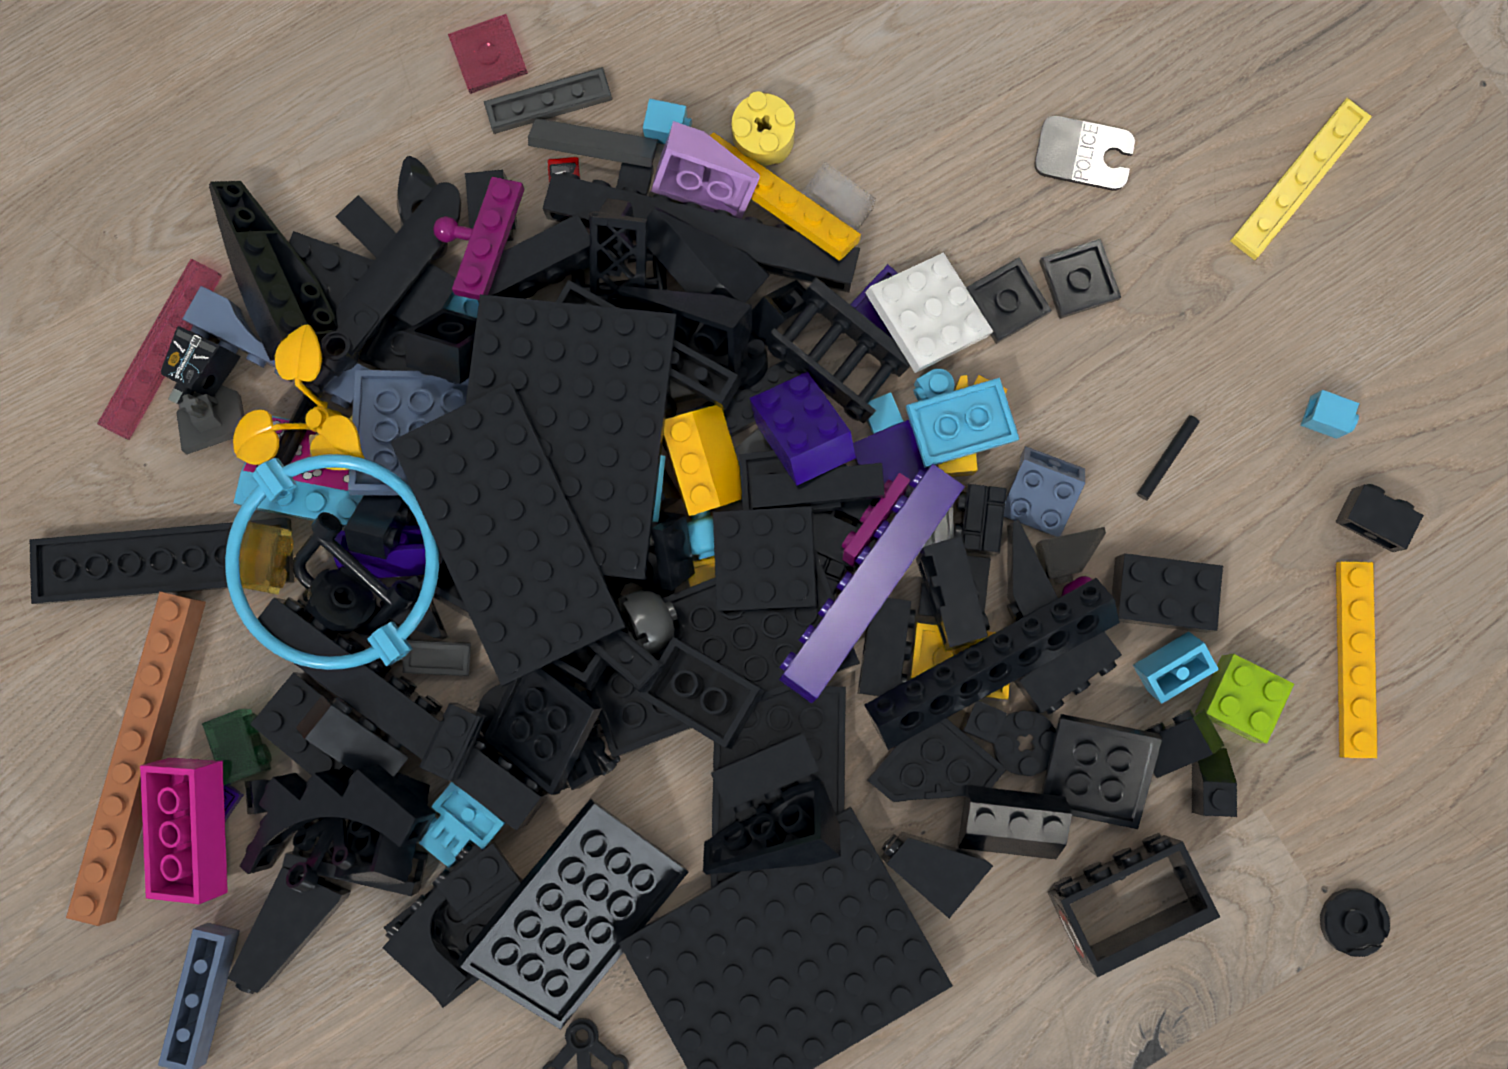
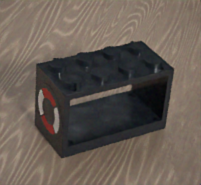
[1047,833,1220,977]

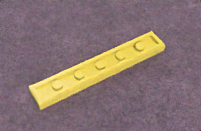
[1230,98,1372,260]

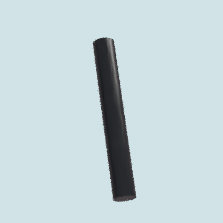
[1137,415,1200,501]

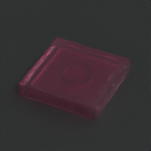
[448,14,528,94]

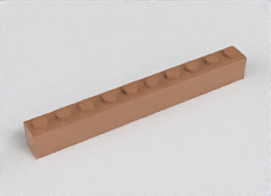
[66,592,206,926]

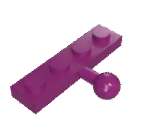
[433,177,525,300]

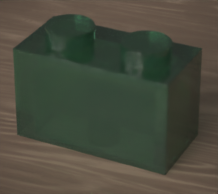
[202,709,272,786]

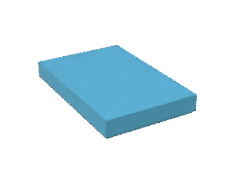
[905,378,1019,468]

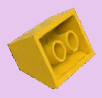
[663,405,742,516]

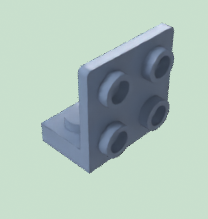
[1004,446,1085,537]

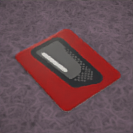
[547,157,580,182]

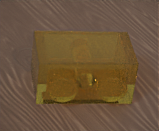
[239,522,294,595]

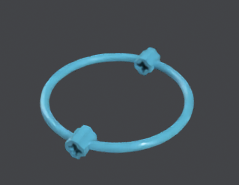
[225,454,439,670]

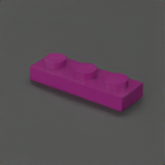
[841,473,910,567]

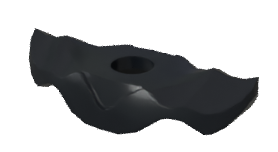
[397,156,448,261]

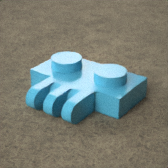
[430,782,506,857]

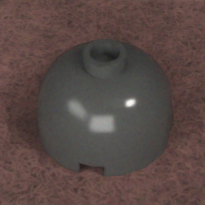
[617,590,678,656]

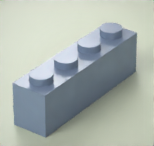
[158,923,240,1069]

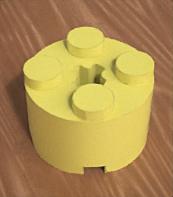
[732,91,795,167]

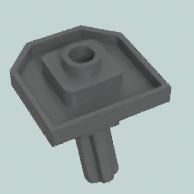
[176,385,244,455]

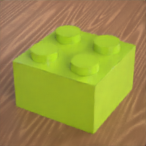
[1195,654,1294,744]

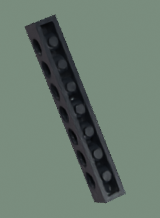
[864,578,1120,750]

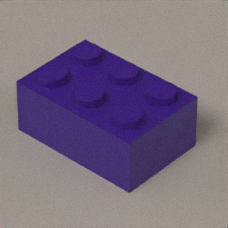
[749,372,856,486]

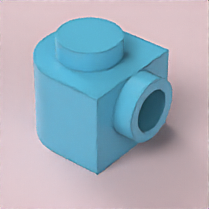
[913,369,955,401]

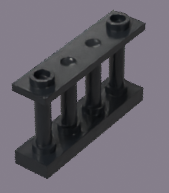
[764,278,910,424]

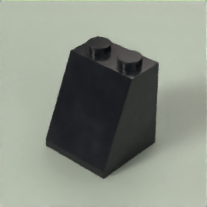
[881,832,993,919]

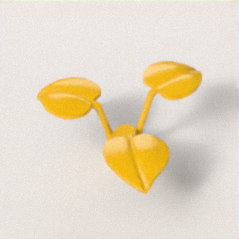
[233,324,365,470]

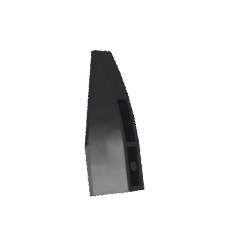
[209,181,338,361]

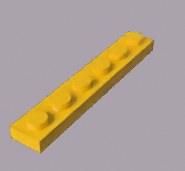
[709,132,861,261]
[1336,561,1377,758]

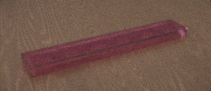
[97,259,222,440]

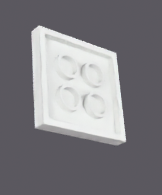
[865,253,993,373]

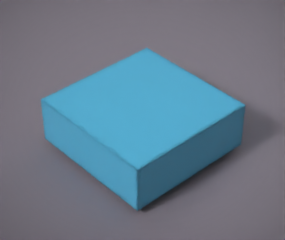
[867,392,903,434]

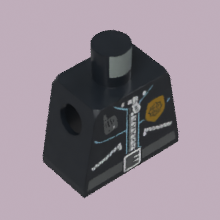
[161,326,241,404]

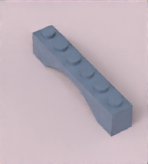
[182,286,370,409]

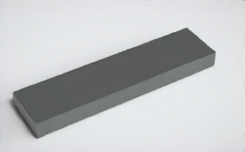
[484,67,612,134]
[528,118,658,167]

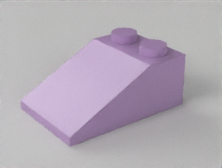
[651,121,760,219]

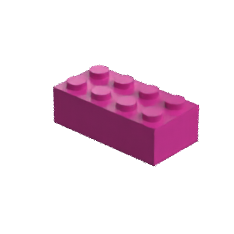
[140,758,228,904]

